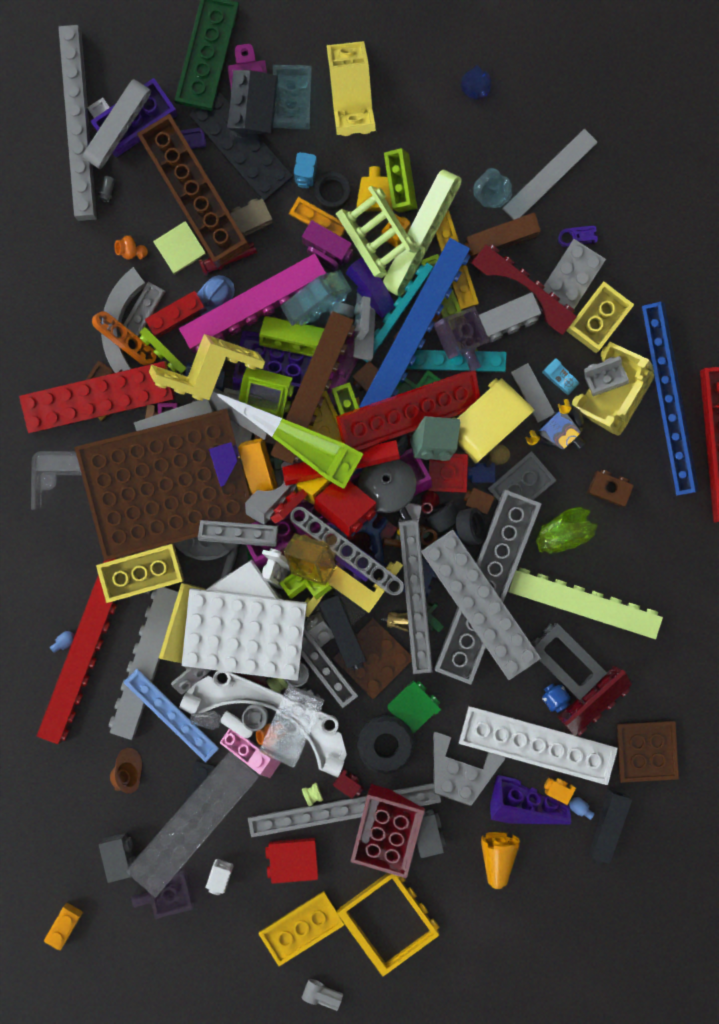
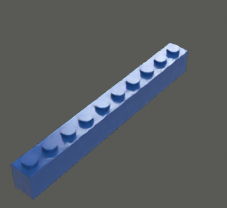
[359,238,471,408]
[642,302,699,495]

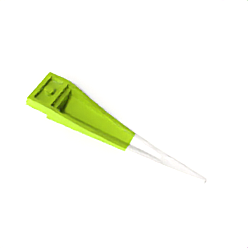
[217,394,363,489]

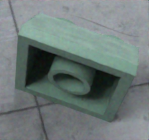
[410,416,460,461]

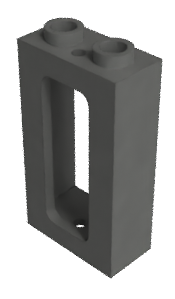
[531,623,607,700]

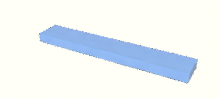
[123,669,219,762]

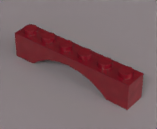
[471,244,577,335]

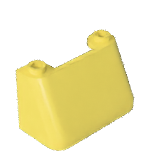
[572,342,655,436]
[453,378,535,464]

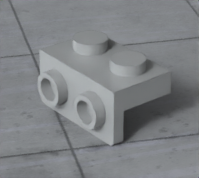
[584,356,629,397]

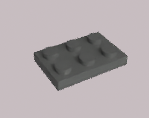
[488,451,556,502]

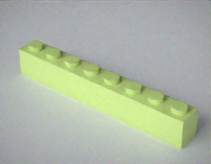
[507,567,663,639]

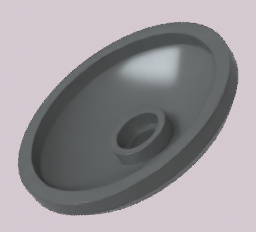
[358,459,416,513]

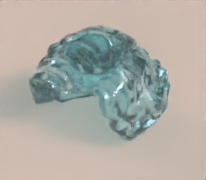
[473,168,512,208]

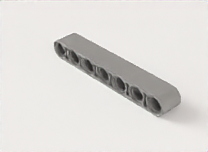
[290,507,404,595]

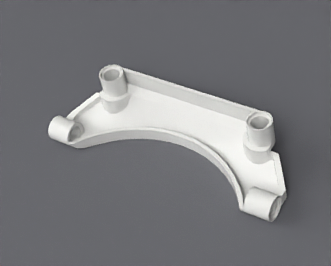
[179,671,347,778]

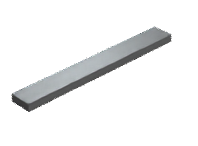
[399,519,432,674]

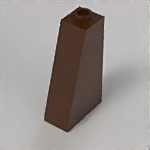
[464,212,541,259]

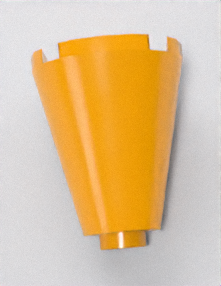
[481,832,520,889]

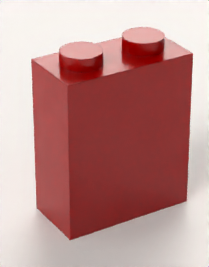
[314,481,377,537]
[265,838,318,884]

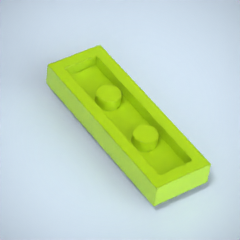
[139,327,186,373]

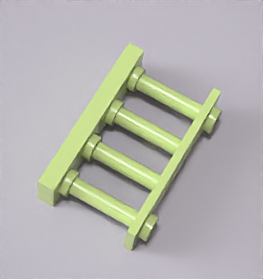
[336,186,417,278]

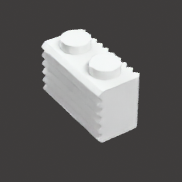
[206,859,234,895]

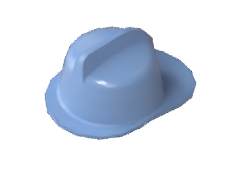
[198,275,235,315]

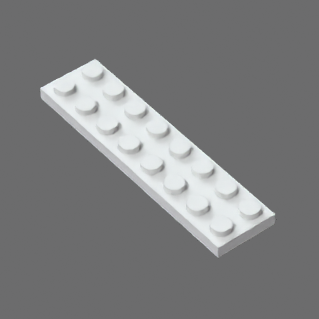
[459,706,618,785]

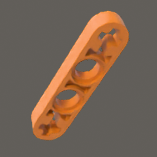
[92,311,156,365]

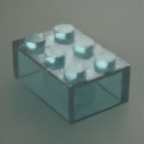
[273,65,312,129]
[280,271,352,326]

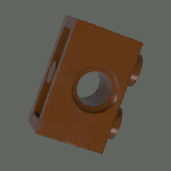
[587,469,634,507]

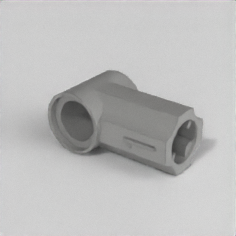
[302,979,343,1011]

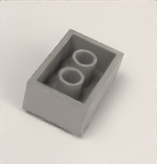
[476,292,541,342]

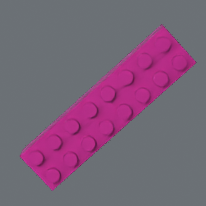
[179,253,327,354]

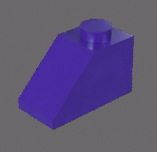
[209,442,240,487]

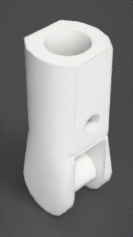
[219,711,253,738]

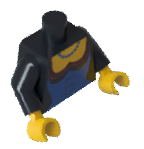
[525,399,586,450]

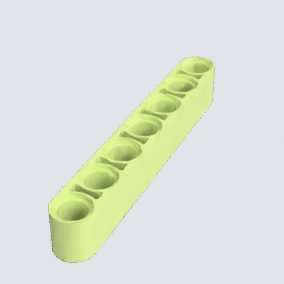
[383,169,461,296]

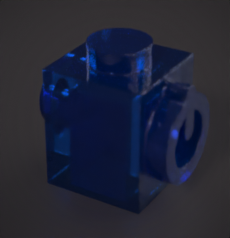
[460,65,491,100]

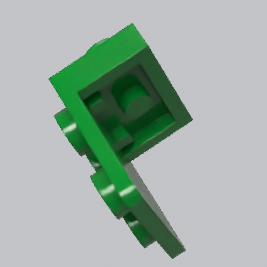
[387,680,441,733]

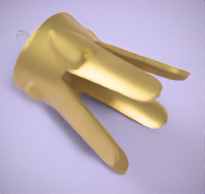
[382,612,409,632]

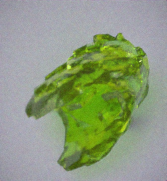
[536,507,597,554]

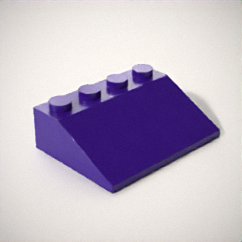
[233,331,312,399]

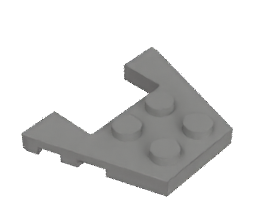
[433,732,505,806]

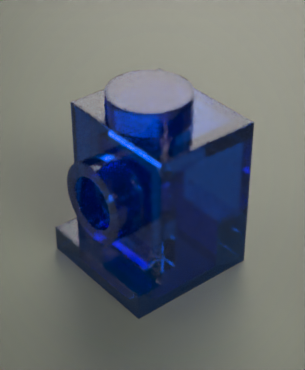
[467,463,495,483]

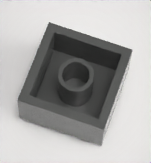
[417,809,446,858]
[99,832,138,883]

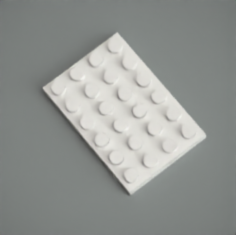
[182,588,307,681]

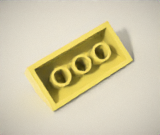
[159,583,206,663]

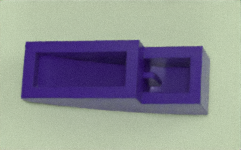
[346,257,395,318]

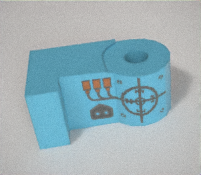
[542,358,579,395]

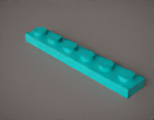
[363,263,434,362]
[406,350,507,372]

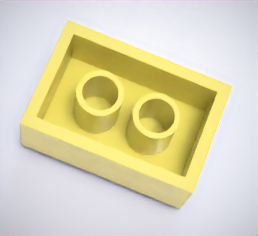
[566,281,634,353]

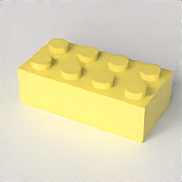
[96,544,184,603]

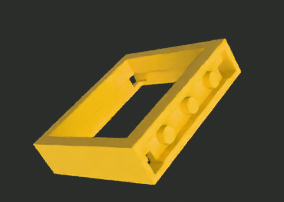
[337,873,440,976]

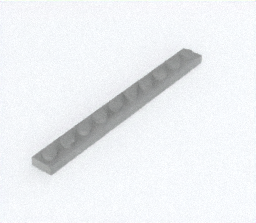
[248,783,441,837]

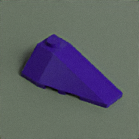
[490,775,571,824]

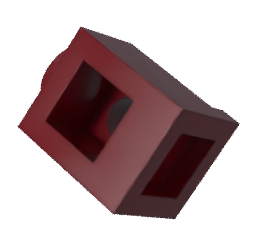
[333,767,364,799]

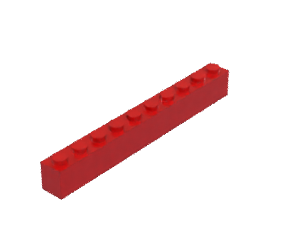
[37,558,117,744]

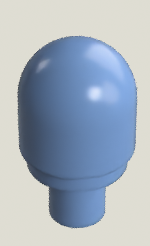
[50,631,75,653]
[569,797,595,820]

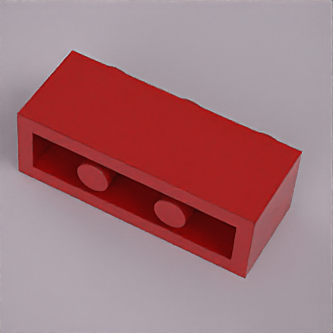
[145,291,207,338]

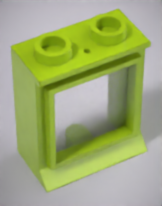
[239,367,294,418]

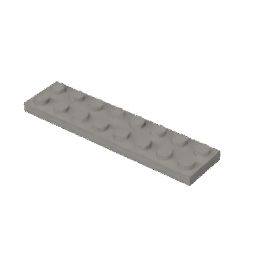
[421,529,541,680]

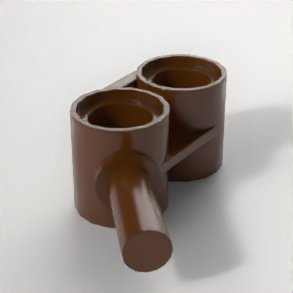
[382,524,437,551]

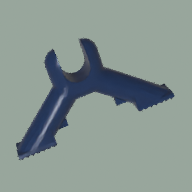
[329,511,388,566]

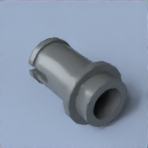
[97,176,116,202]

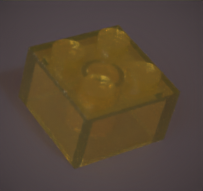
[283,533,337,585]

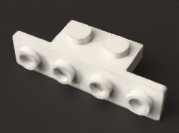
[262,549,299,590]

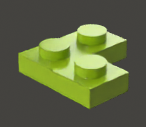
[279,560,332,600]

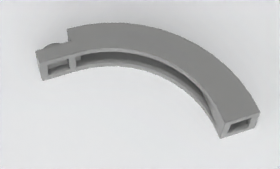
[101,267,146,373]

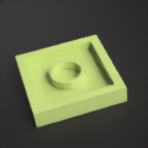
[153,221,206,275]

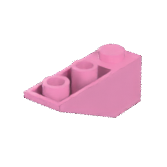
[220,728,281,778]

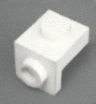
[305,612,334,647]

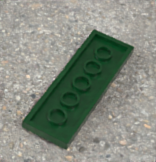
[175,0,239,111]

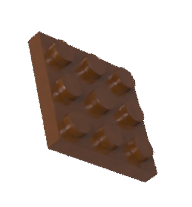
[333,618,412,699]
[616,721,679,783]

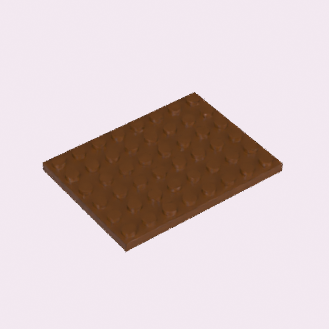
[74,408,256,561]

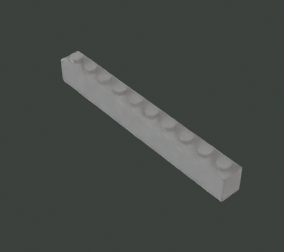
[59,25,97,221]

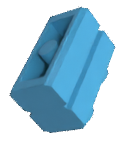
[294,152,317,188]

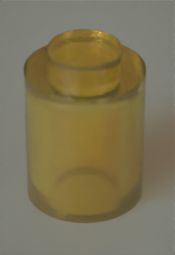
[489,445,510,465]

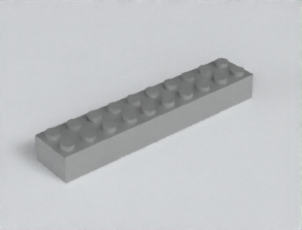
[434,490,541,685]

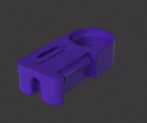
[558,226,598,247]

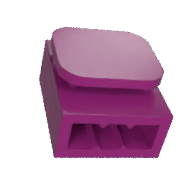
[302,220,353,271]

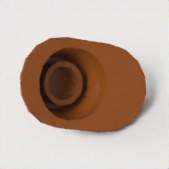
[110,748,142,794]

